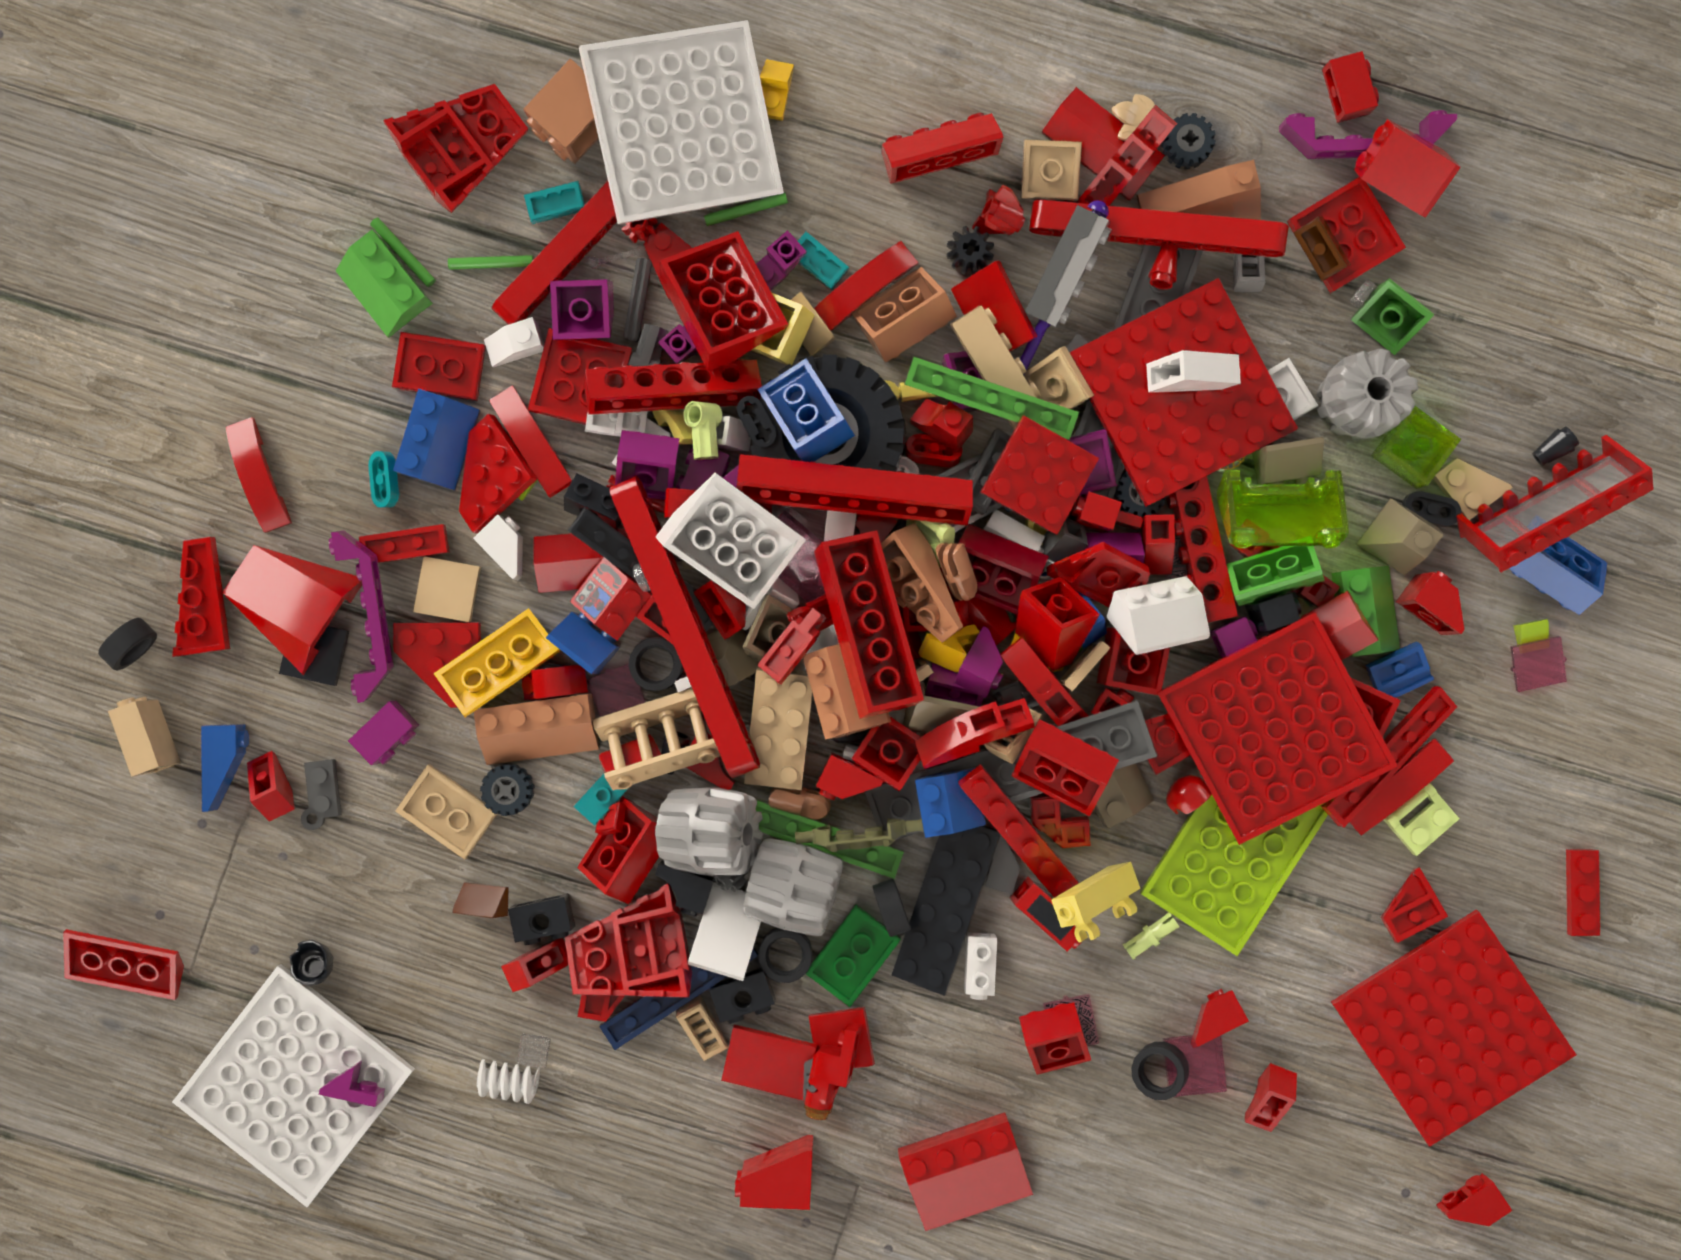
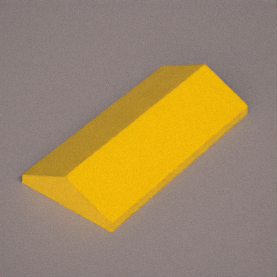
[434,608,560,718]

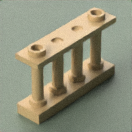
[592,688,720,790]

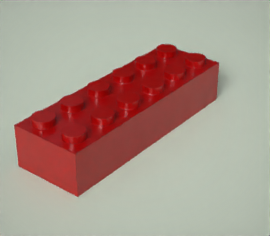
[814,530,924,719]

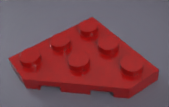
[459,413,537,534]
[393,623,481,708]

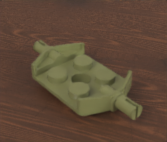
[795,818,923,852]

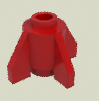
[972,185,1025,235]

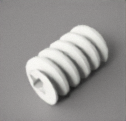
[477,1059,540,1104]

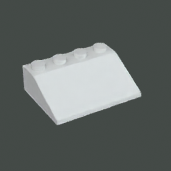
[656,473,806,609]

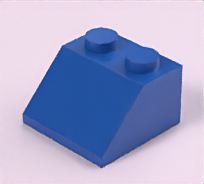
[546,612,620,674]
[915,767,986,838]

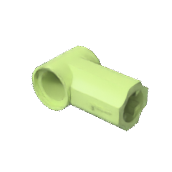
[684,401,722,460]

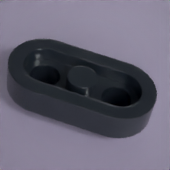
[1402,491,1462,527]

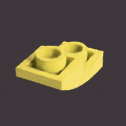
[652,409,693,445]

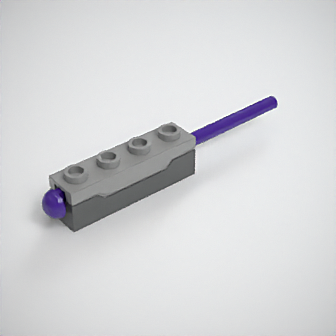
[1020,200,1112,375]

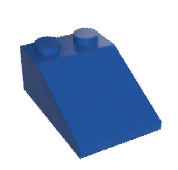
[758,359,855,462]

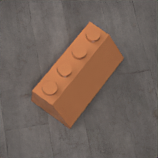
[474,694,600,765]

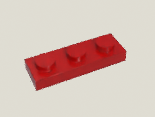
[359,524,450,563]
[1566,849,1600,936]

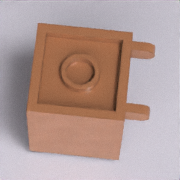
[523,58,599,165]

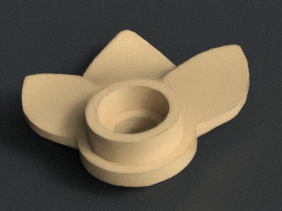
[1111,94,1155,141]

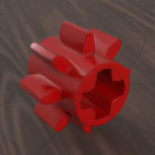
[621,218,658,244]

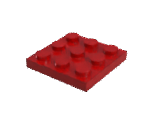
[1287,177,1406,294]
[528,328,633,425]
[980,416,1099,535]

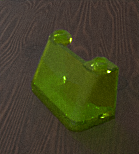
[1216,470,1349,548]

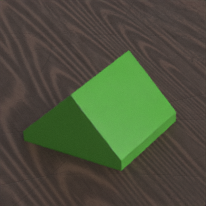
[1351,278,1434,355]

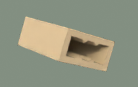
[108,697,181,777]

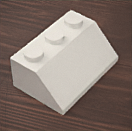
[1107,576,1210,655]

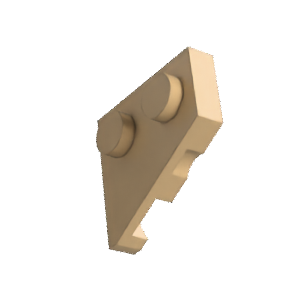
[1431,458,1513,520]

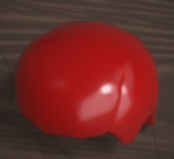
[1166,775,1212,814]

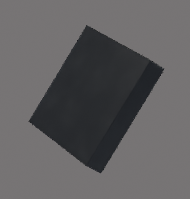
[279,626,349,686]

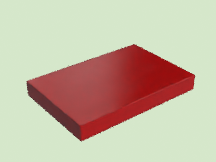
[951,260,1038,353]
[392,332,486,401]
[721,1024,817,1101]

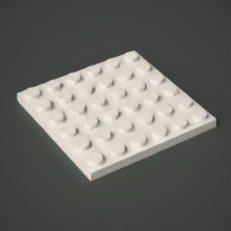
[579,20,784,224]
[172,964,415,1207]

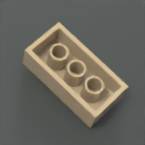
[744,666,813,790]

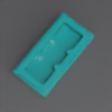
[524,181,585,225]
[798,231,849,291]
[573,773,630,825]

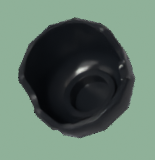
[289,940,334,986]

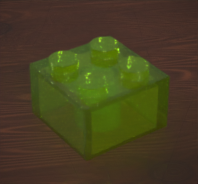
[1371,406,1461,489]

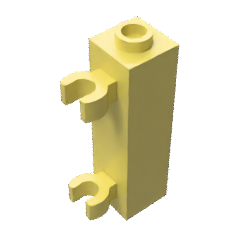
[1052,862,1140,942]

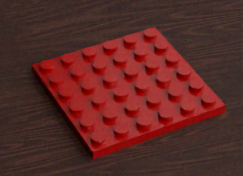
[1069,278,1298,507]
[1158,611,1398,845]
[1331,910,1577,1147]

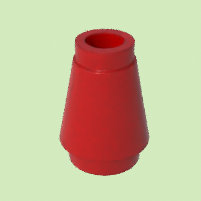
[1148,244,1178,289]

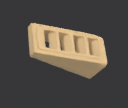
[984,708,1043,764]
[676,995,729,1061]

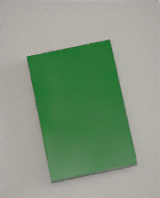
[806,904,901,1007]

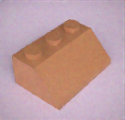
[852,267,957,363]
[803,644,891,740]

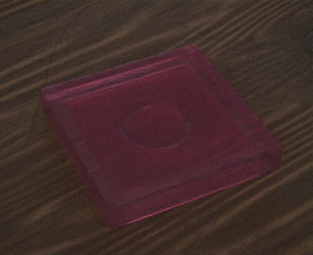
[1163,1035,1227,1097]

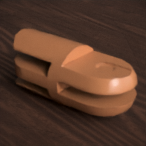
[936,543,977,601]
[768,787,831,820]

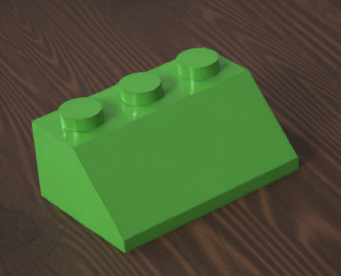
[336,229,433,338]
[1226,538,1324,606]
[1331,566,1400,657]

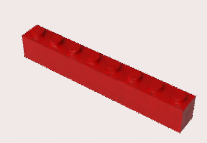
[736,454,973,526]

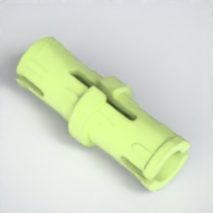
[1122,912,1180,960]

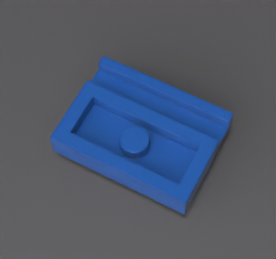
[1365,641,1434,698]

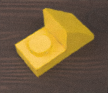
[760,59,794,121]
[918,624,980,672]

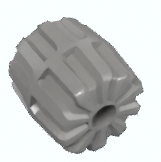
[1316,348,1418,440]
[655,787,763,875]
[743,838,843,936]

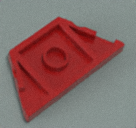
[1046,542,1150,608]

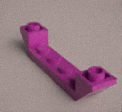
[1279,110,1457,159]
[658,230,807,364]
[329,530,394,703]

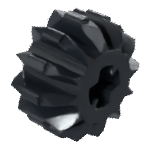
[946,226,994,275]

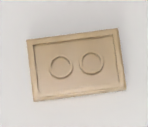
[395,764,498,860]

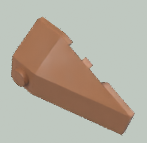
[1137,160,1261,220]
[881,523,963,642]

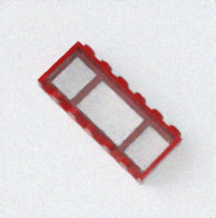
[1457,435,1654,573]

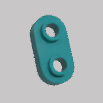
[368,451,400,508]

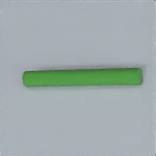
[704,192,788,226]
[370,217,436,287]
[448,255,534,270]

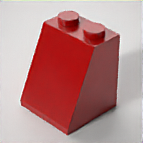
[1354,119,1461,218]
[1015,576,1100,671]
[735,1135,813,1210]

